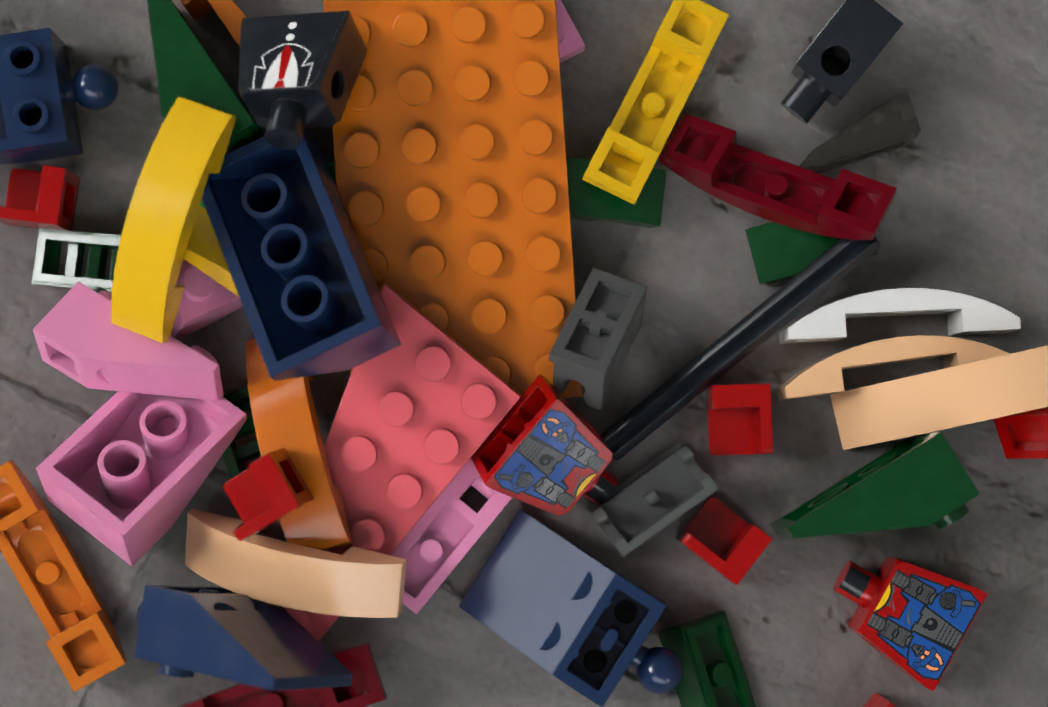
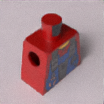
[471,374,617,516]
[833,557,988,692]

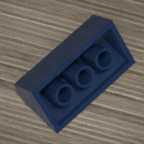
[202,129,401,381]

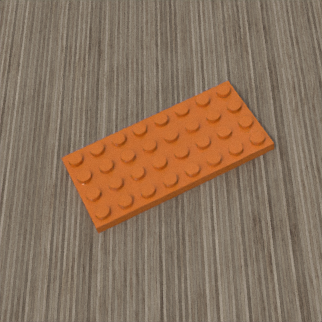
[323,0,583,398]

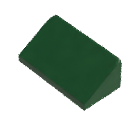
[659,610,756,707]

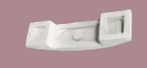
[779,288,1021,344]

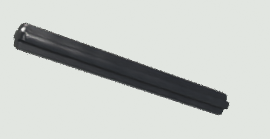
[601,236,880,461]

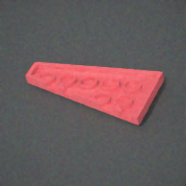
[281,284,522,642]

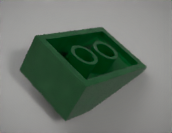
[147,0,265,155]
[770,432,980,538]

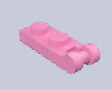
[391,458,512,615]

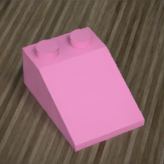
[36,391,247,567]

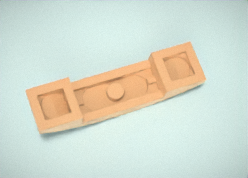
[777,335,1009,401]
[830,345,1048,450]
[185,508,407,618]

